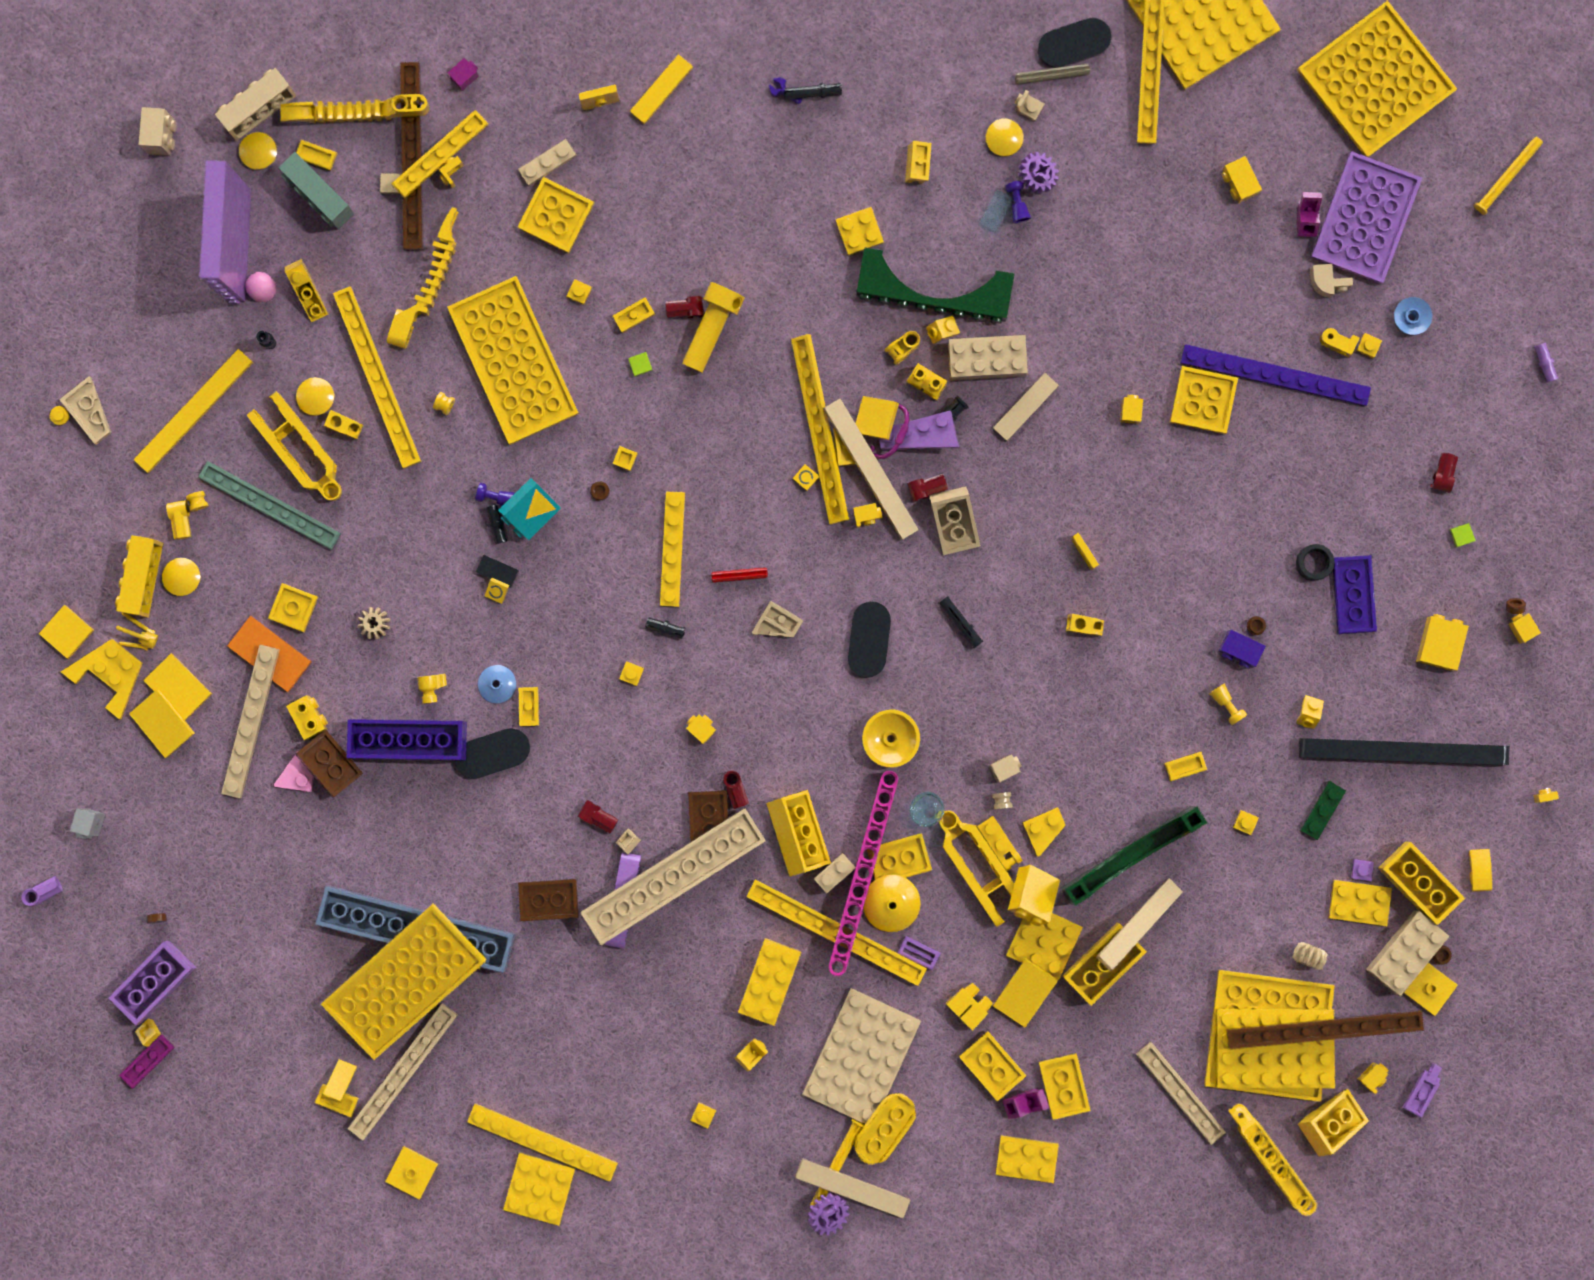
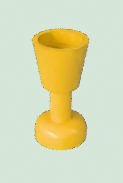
[1209,683,1247,725]

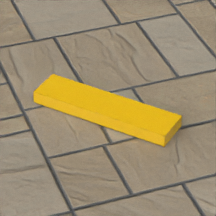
[630,54,693,125]

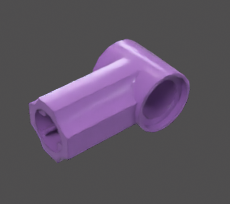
[21,876,63,906]

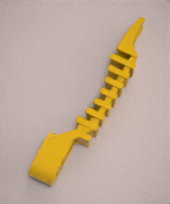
[280,94,430,123]
[387,207,459,349]

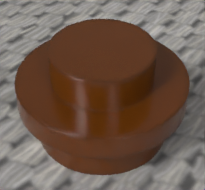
[1246,616,1266,635]
[1432,945,1452,965]

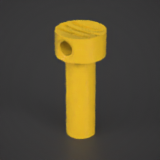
[682,282,745,373]

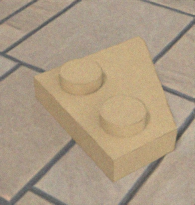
[752,601,804,637]

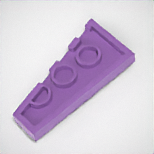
[879,411,959,450]

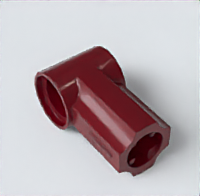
[666,296,704,319]
[1430,453,1458,493]
[907,474,948,502]
[723,770,750,809]
[578,800,619,834]

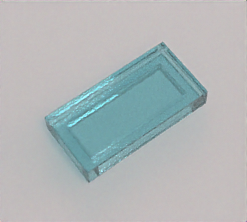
[979,189,1013,232]

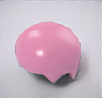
[245,272,276,302]

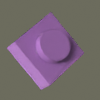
[1351,859,1374,881]

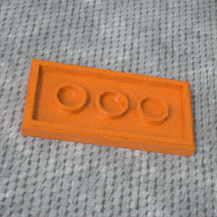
[227,616,312,692]

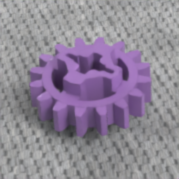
[1018,152,1059,194]
[808,1193,849,1236]

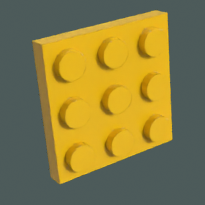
[518,177,595,254]
[1170,366,1238,435]
[1006,913,1083,980]
[503,1153,575,1226]

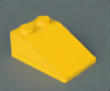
[1298,1089,1369,1157]

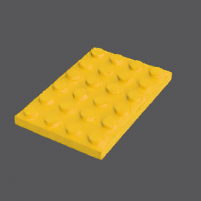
[1216,1009,1335,1088]

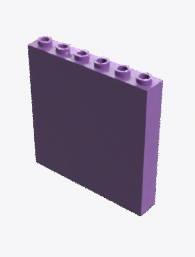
[200,161,251,305]

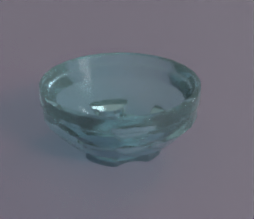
[910,792,945,827]

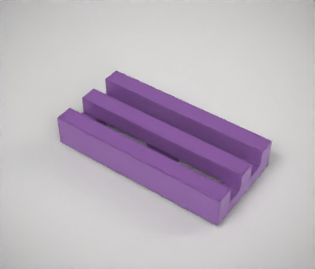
[897,936,940,970]

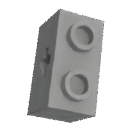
[70,808,105,839]

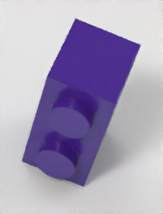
[1219,630,1266,669]

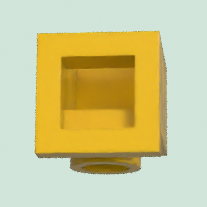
[853,503,882,528]
[1358,1062,1389,1094]

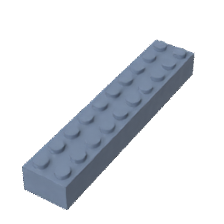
[316,886,516,973]

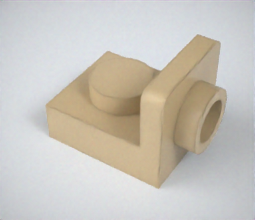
[1014,90,1045,121]

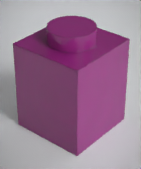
[447,58,479,91]

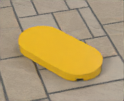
[854,1093,916,1165]

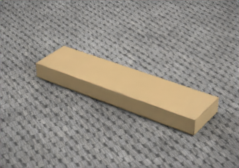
[993,373,1059,441]

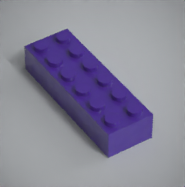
[347,719,467,760]

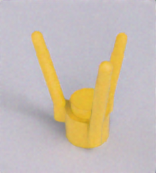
[116,613,158,651]

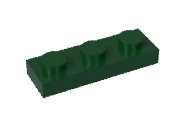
[1300,781,1346,840]

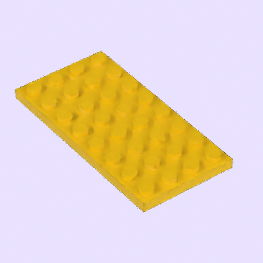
[447,276,579,445]
[321,903,486,1060]

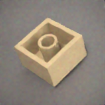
[139,107,176,156]

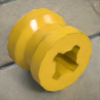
[433,392,455,415]
[186,491,209,512]

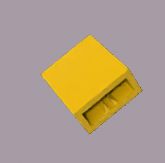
[1416,614,1469,671]
[1008,865,1060,926]

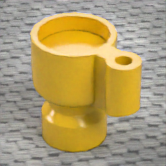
[417,674,447,704]

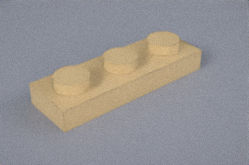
[518,139,576,186]

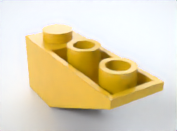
[285,259,328,322]

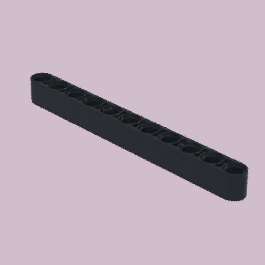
[1299,738,1510,765]

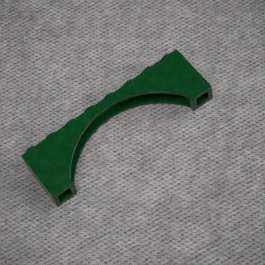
[856,247,1015,324]
[1060,806,1208,906]

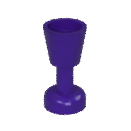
[1005,181,1031,223]
[475,482,516,506]

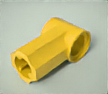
[166,500,191,540]

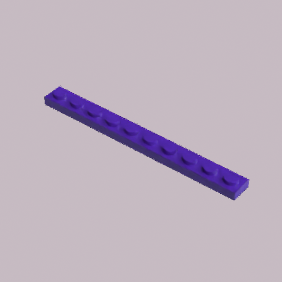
[1180,344,1371,406]

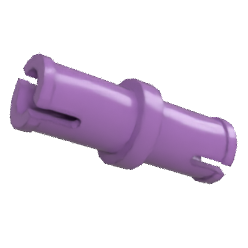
[1534,343,1559,382]

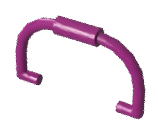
[870,404,909,459]

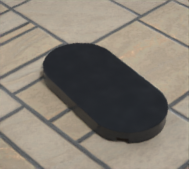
[1038,18,1112,68]
[848,601,891,678]
[455,728,530,779]

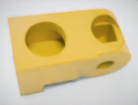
[1320,328,1360,358]
[324,410,363,439]
[1066,614,1104,636]

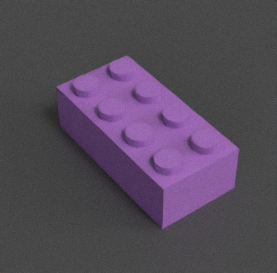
[109,941,196,1025]

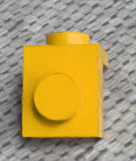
[439,156,464,188]
[926,316,960,344]
[1296,695,1324,729]
[734,1038,768,1072]

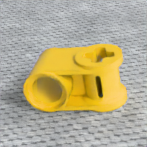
[884,331,920,365]

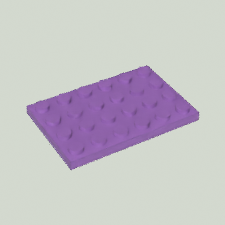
[1311,151,1422,284]

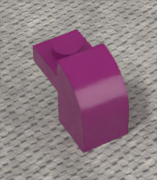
[1297,192,1322,237]
[1002,1088,1049,1119]

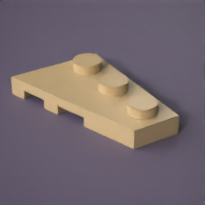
[59,376,111,445]

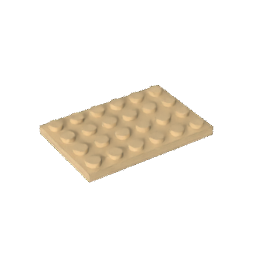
[802,988,921,1124]

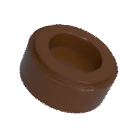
[590,481,610,501]
[1506,598,1526,614]
[147,913,167,924]

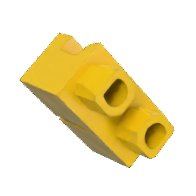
[907,363,947,401]
[946,982,993,1031]

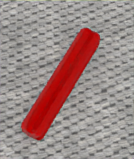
[711,567,768,583]

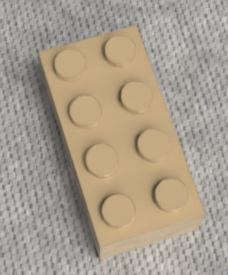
[215,68,297,141]
[948,335,1028,381]
[1366,910,1449,996]

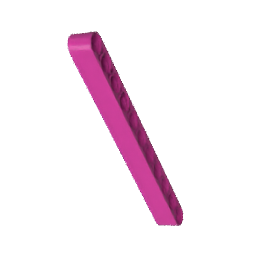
[828,771,898,976]

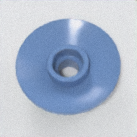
[1394,297,1432,335]
[478,665,516,703]

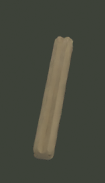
[1015,64,1090,84]

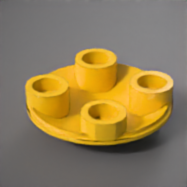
[986,119,1024,157]
[239,132,277,170]
[296,378,335,416]
[162,558,201,596]

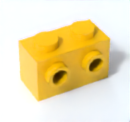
[286,695,328,740]

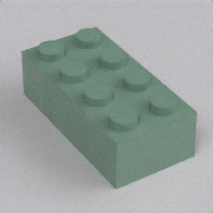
[278,152,355,230]

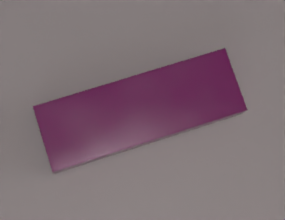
[119,1034,175,1089]

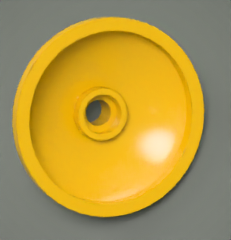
[862,710,920,767]
[863,874,921,932]

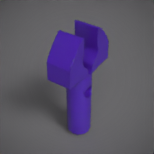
[769,77,802,104]

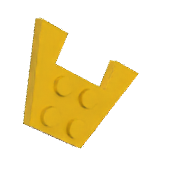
[61,639,143,720]

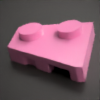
[274,751,314,792]

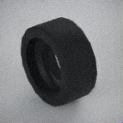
[1296,544,1335,581]

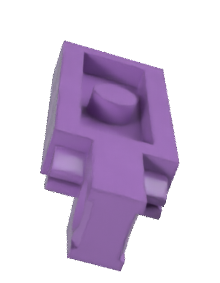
[1403,1063,1442,1118]

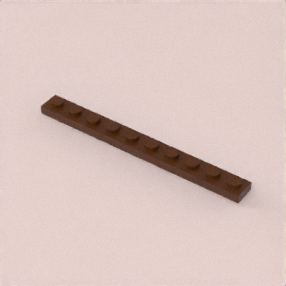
[400,62,423,251]
[1226,1010,1424,1049]

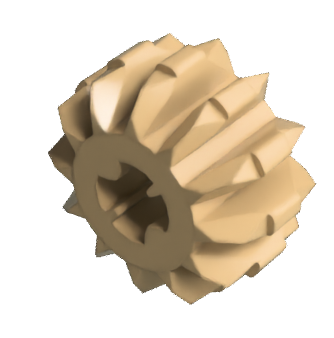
[358,607,391,639]
[1293,942,1328,970]

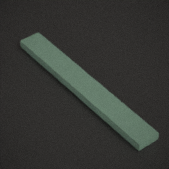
[198,461,341,550]

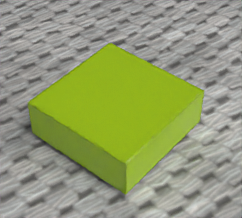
[628,352,653,377]
[1450,523,1476,548]

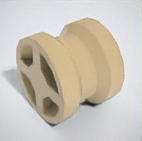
[992,792,1013,809]

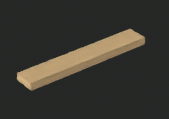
[1097,878,1183,971]
[1136,1041,1226,1145]
[795,1158,910,1218]

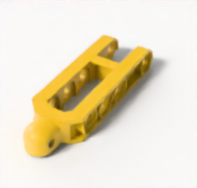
[247,391,342,501]
[939,811,1014,927]
[1228,1104,1317,1216]

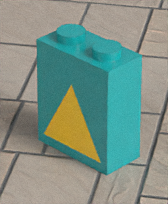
[498,478,561,540]

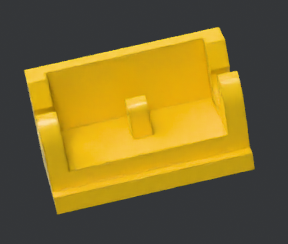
[905,141,932,184]

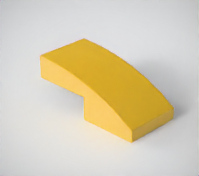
[1469,849,1492,892]

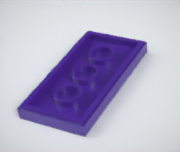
[1333,555,1377,634]

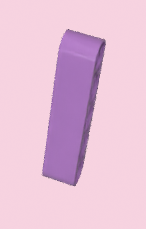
[605,852,641,949]

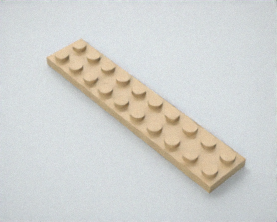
[580,808,766,945]

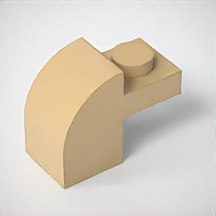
[1310,264,1353,298]

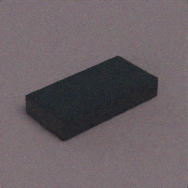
[476,555,519,588]

